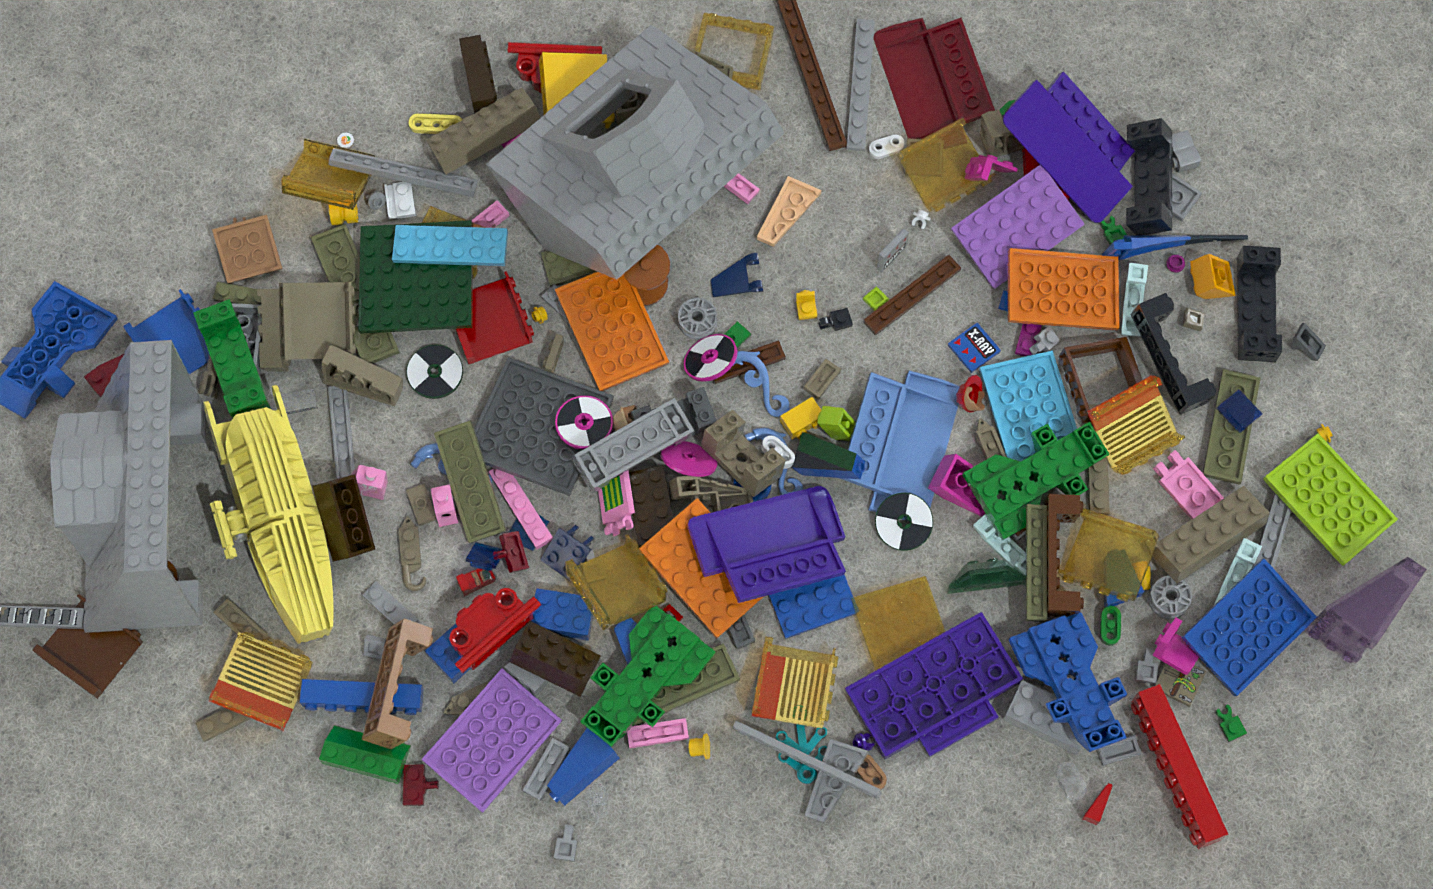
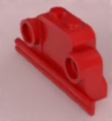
[507,42,602,94]
[449,588,541,673]

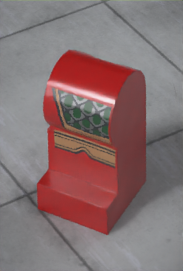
[456,565,496,597]

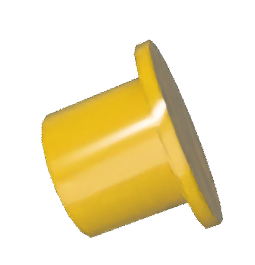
[689,733,710,760]

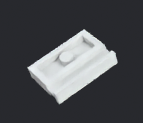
[384,182,416,220]

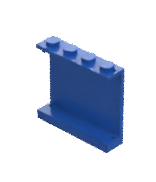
[123,289,210,375]

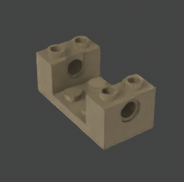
[980,110,1024,157]
[701,410,786,497]

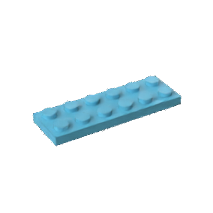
[392,225,508,266]

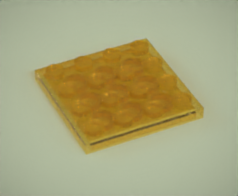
[851,576,945,671]

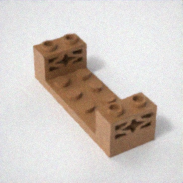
[362,618,433,749]

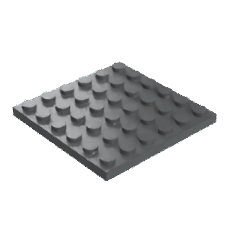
[474,357,614,496]

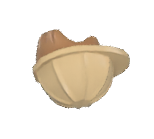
[613,405,637,431]

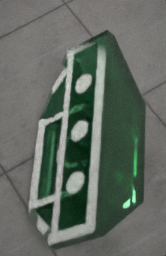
[947,558,1026,594]

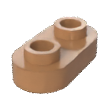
[857,755,887,790]

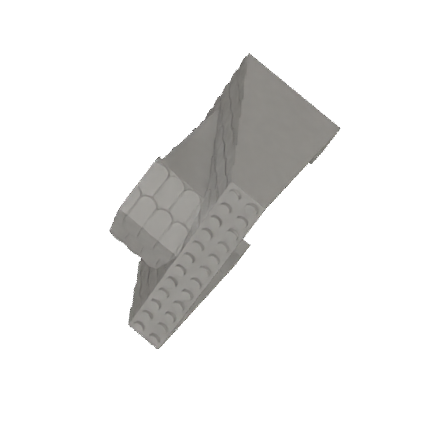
[486,25,784,279]
[50,340,206,633]

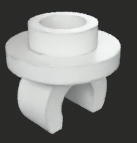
[912,210,931,229]

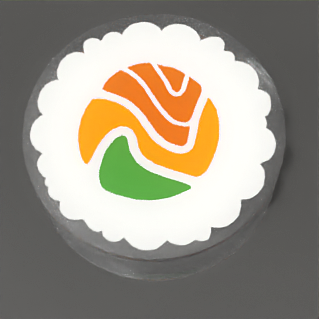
[336,132,355,151]

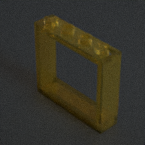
[695,13,774,90]

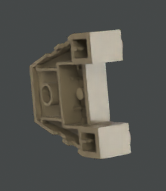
[669,476,753,513]

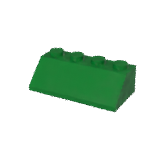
[319,725,411,784]

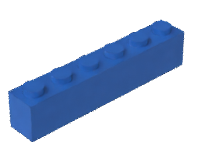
[300,679,424,715]

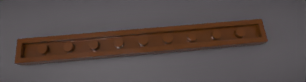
[776,0,847,151]

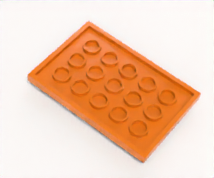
[1008,248,1119,331]
[555,272,669,391]
[638,498,763,639]

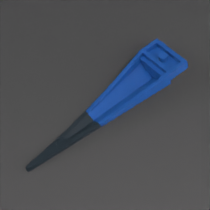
[1102,235,1248,260]

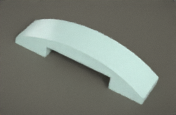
[1121,263,1148,337]
[973,514,1026,578]
[1213,538,1262,606]

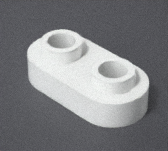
[869,135,905,159]
[761,436,795,469]

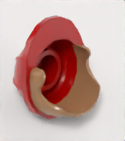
[956,375,985,413]

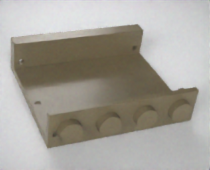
[279,282,356,360]

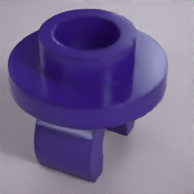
[852,733,875,751]

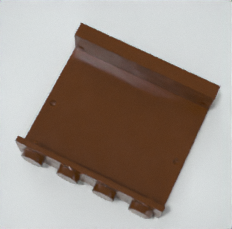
[32,594,143,699]

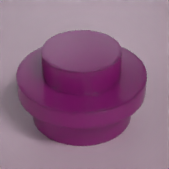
[1166,255,1185,273]

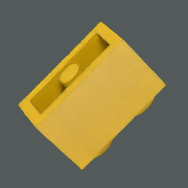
[780,397,821,440]

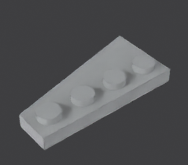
[804,739,869,823]

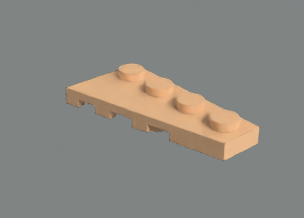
[757,176,822,247]

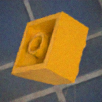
[1190,254,1236,299]

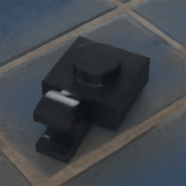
[818,308,853,331]

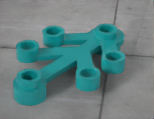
[776,706,827,784]

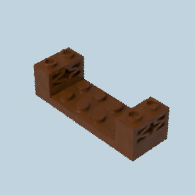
[1043,494,1084,617]

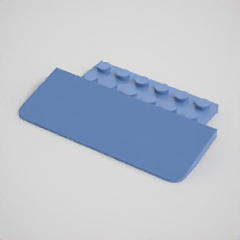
[840,371,959,521]

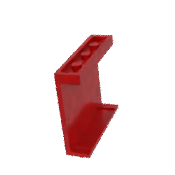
[456,271,534,365]

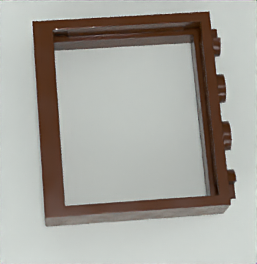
[1059,337,1151,423]

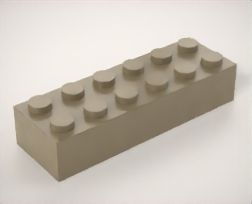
[426,87,541,175]
[1151,486,1270,583]

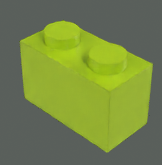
[818,406,855,441]

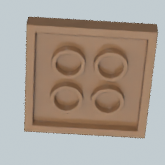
[212,215,283,284]

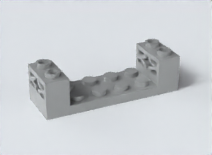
[572,398,694,494]

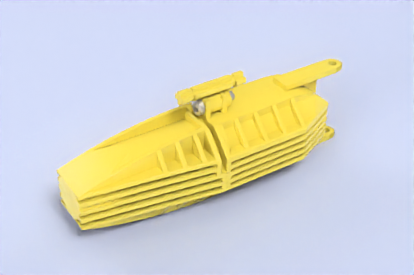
[203,385,333,644]

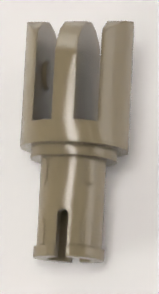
[198,355,220,398]

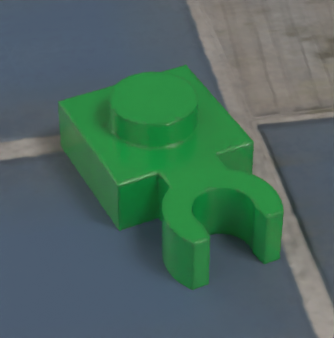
[1101,216,1127,245]
[1216,704,1247,742]

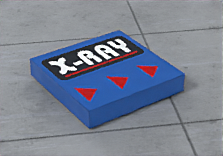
[948,323,1001,373]

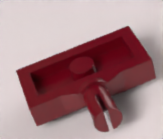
[493,531,529,573]
[403,764,439,806]

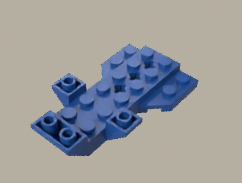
[0,281,118,419]
[1008,612,1127,752]

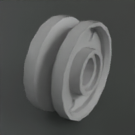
[678,297,718,340]
[1148,576,1192,620]

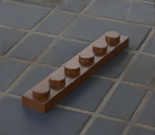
[864,255,961,336]

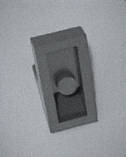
[1291,323,1326,361]

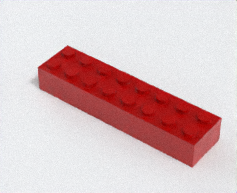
[1131,684,1228,850]

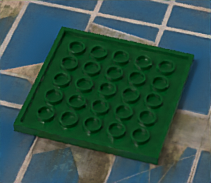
[358,220,473,334]

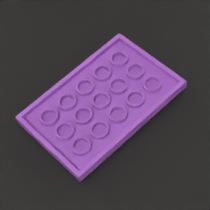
[951,165,1085,289]
[422,669,562,813]

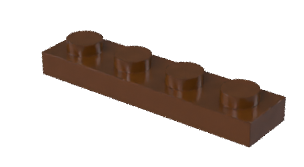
[713,340,786,384]

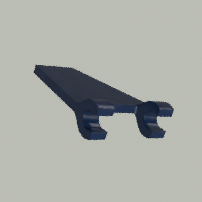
[711,253,763,297]

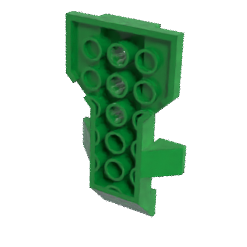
[962,422,1110,541]
[580,604,716,747]

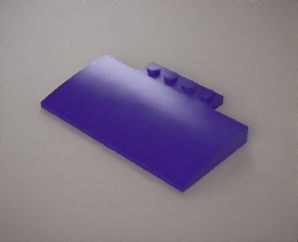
[845,612,1023,760]

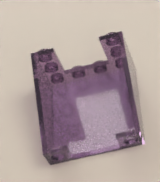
[1305,557,1427,664]

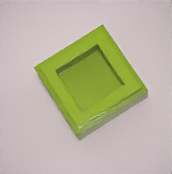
[862,286,889,311]

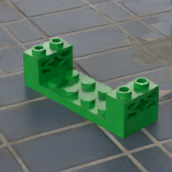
[193,299,272,419]

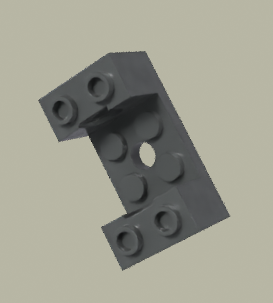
[630,387,717,437]

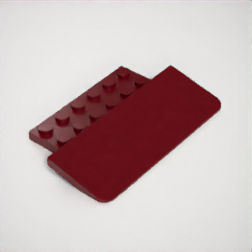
[873,17,995,150]

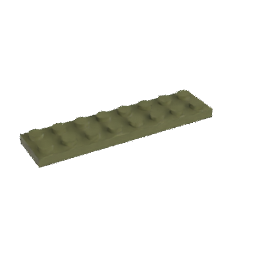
[311,224,400,364]

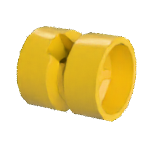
[329,199,358,225]

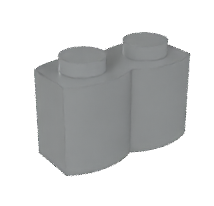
[1172,130,1201,173]

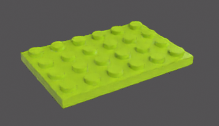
[1263,433,1398,566]

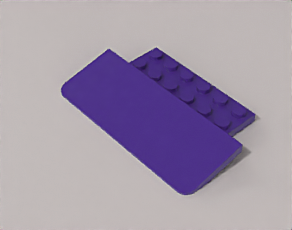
[1003,71,1134,223]
[688,486,846,603]

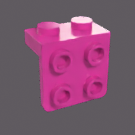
[965,155,1018,181]
[1153,617,1199,675]

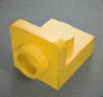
[796,290,817,320]

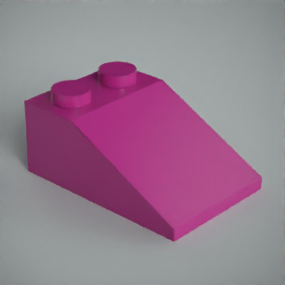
[928,454,985,517]

